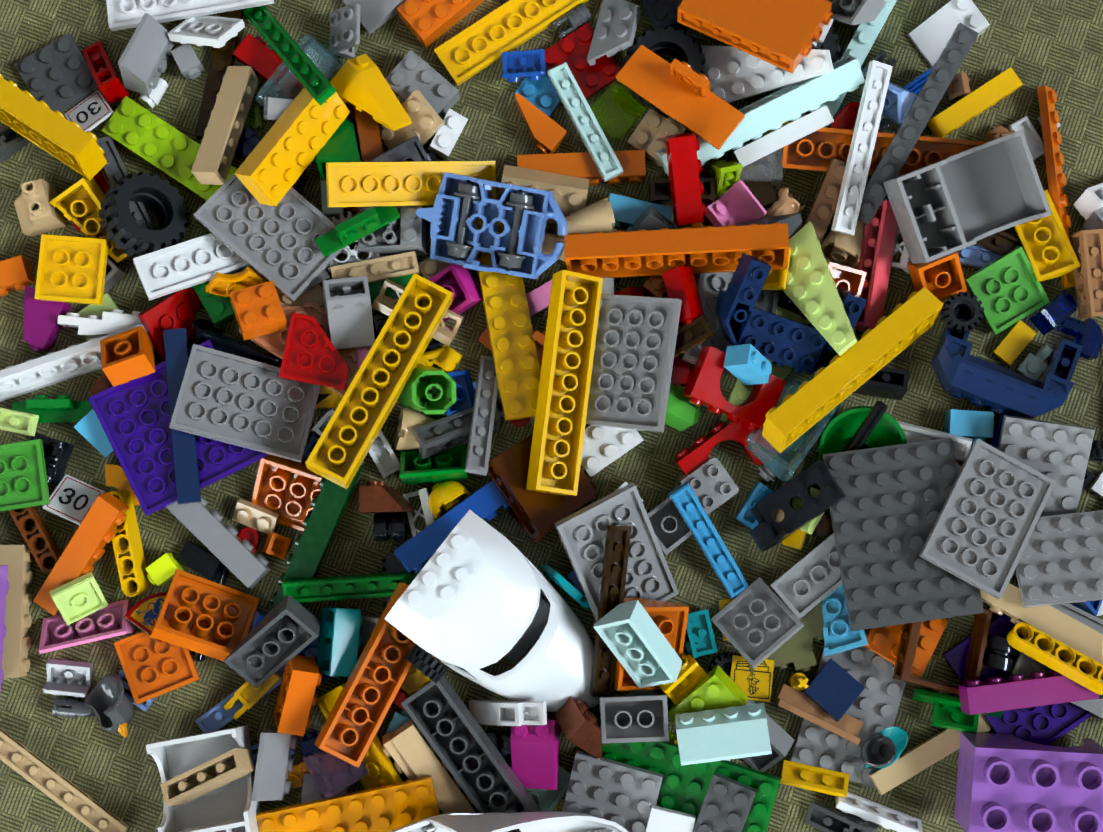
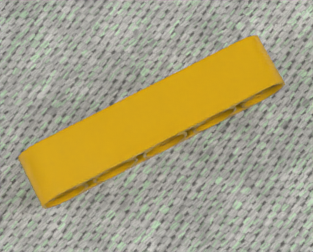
[927,67,1024,138]
[109,490,150,597]
[1007,622,1103,695]

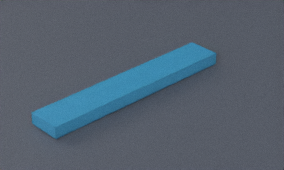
[668,481,749,598]

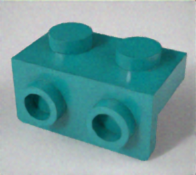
[684,609,718,659]

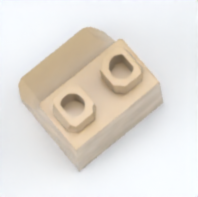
[14,179,66,237]

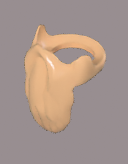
[762,187,805,219]

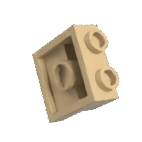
[626,109,686,167]

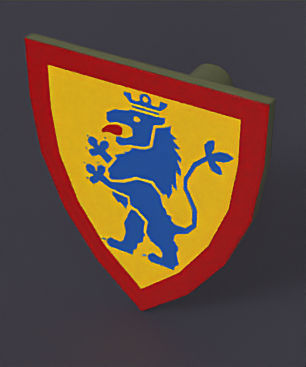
[124,592,167,643]

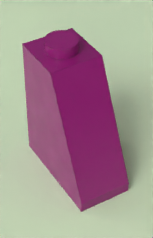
[23,285,72,353]

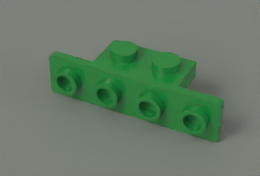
[315,206,400,257]
[12,395,93,423]
[912,688,1004,735]

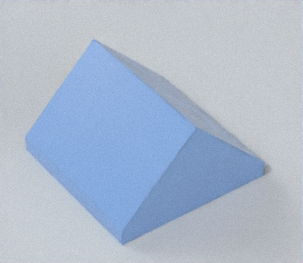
[881,81,917,124]

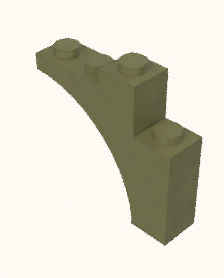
[749,602,824,674]

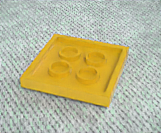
[34,234,109,305]

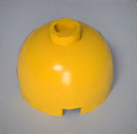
[428,480,471,520]

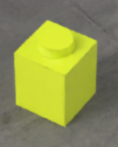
[145,553,184,586]

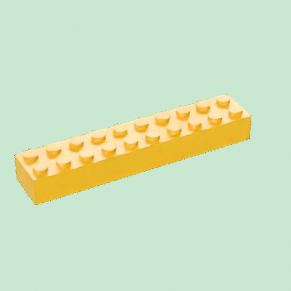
[526,270,603,496]
[305,273,453,489]
[762,287,943,453]

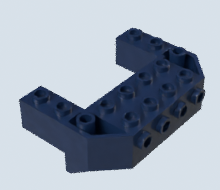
[716,252,867,374]
[931,305,1083,419]

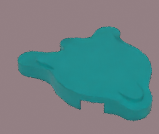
[541,563,590,609]

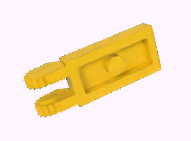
[223,672,282,720]

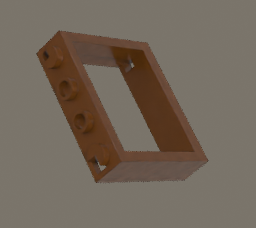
[893,609,992,695]

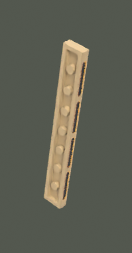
[0,728,129,832]

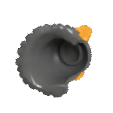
[84,674,134,738]

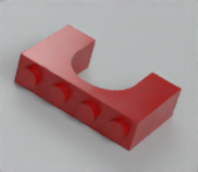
[614,266,704,329]
[683,346,786,432]
[673,420,776,476]

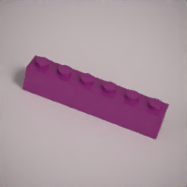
[958,667,1099,715]

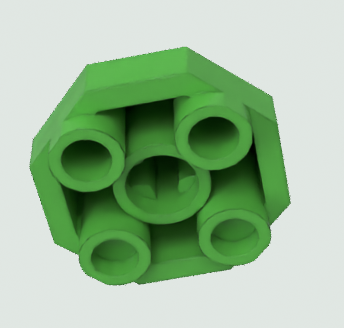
[397,364,457,414]
[665,383,702,431]

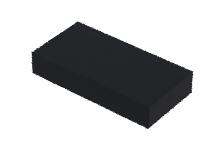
[176,541,223,580]

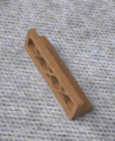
[1070,229,1103,319]
[773,683,864,745]

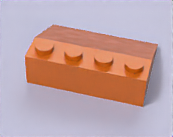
[251,454,323,532]
[150,569,260,662]
[614,598,689,691]

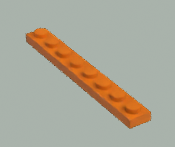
[1037,85,1071,243]

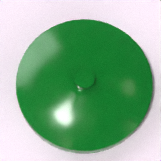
[819,406,907,460]

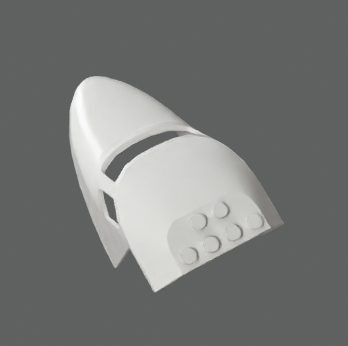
[384,510,599,712]

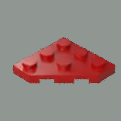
[138,287,201,362]
[279,312,349,390]

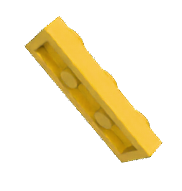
[780,760,850,798]

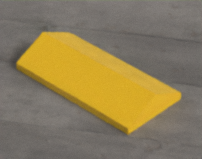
[1014,190,1080,282]

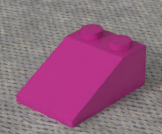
[429,264,483,323]
[510,720,561,790]

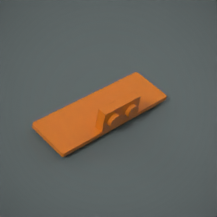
[616,45,745,150]

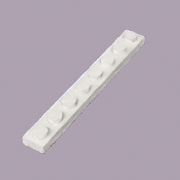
[831,60,893,236]

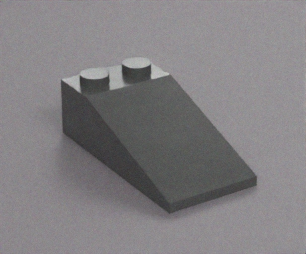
[224,595,321,689]

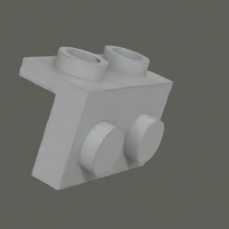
[43,659,93,698]

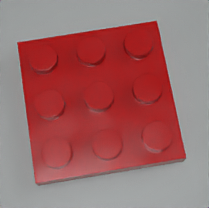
[545,22,621,100]

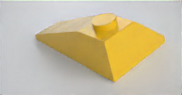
[330,53,411,131]

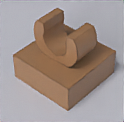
[947,72,973,100]

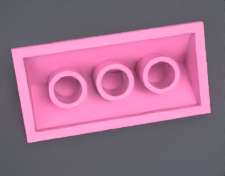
[39,599,136,654]

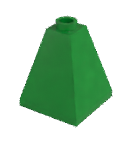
[316,119,361,181]

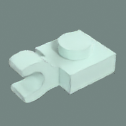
[1015,344,1053,380]

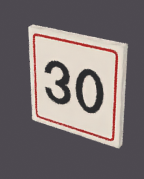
[64,90,114,132]
[43,474,105,525]

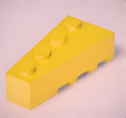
[49,178,134,263]

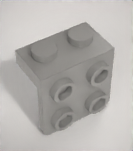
[329,3,360,59]
[676,457,739,515]

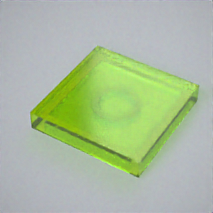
[590,81,646,141]

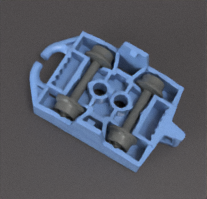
[416,172,567,279]

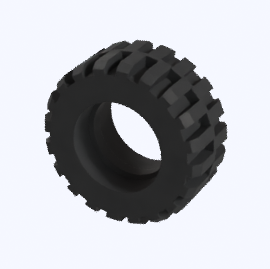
[624,25,706,112]
[99,172,189,257]

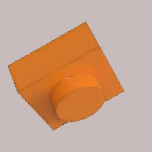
[262,531,292,560]

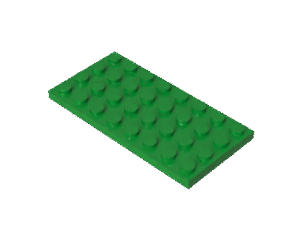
[602,741,781,832]

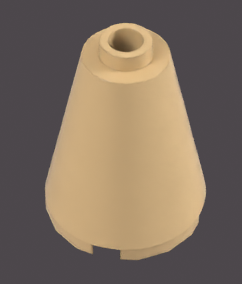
[556,198,617,241]
[820,220,865,268]
[395,407,451,450]

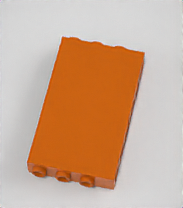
[677,0,833,73]

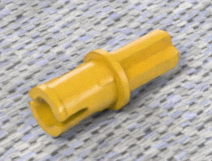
[788,673,809,690]

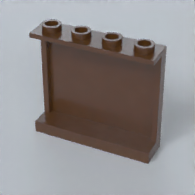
[488,434,599,539]

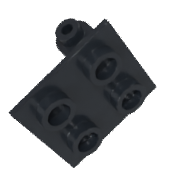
[30,433,74,485]

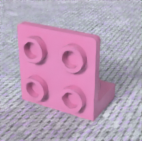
[706,180,767,227]

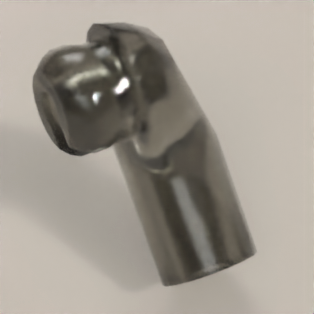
[878,117,900,133]

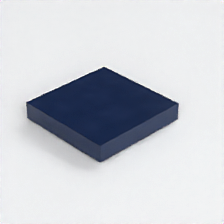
[803,658,865,722]

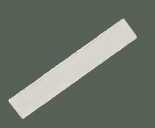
[734,106,834,167]

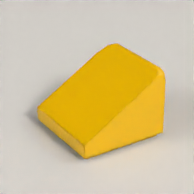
[782,530,807,550]

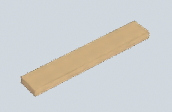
[869,714,992,795]

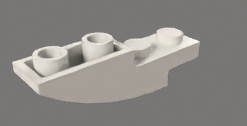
[57,309,142,338]
[469,700,547,726]

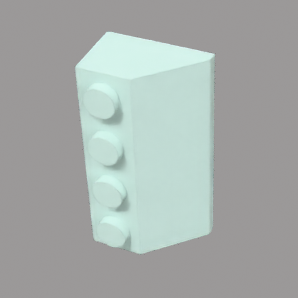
[593,600,683,689]
[675,703,772,766]

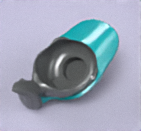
[849,726,908,771]

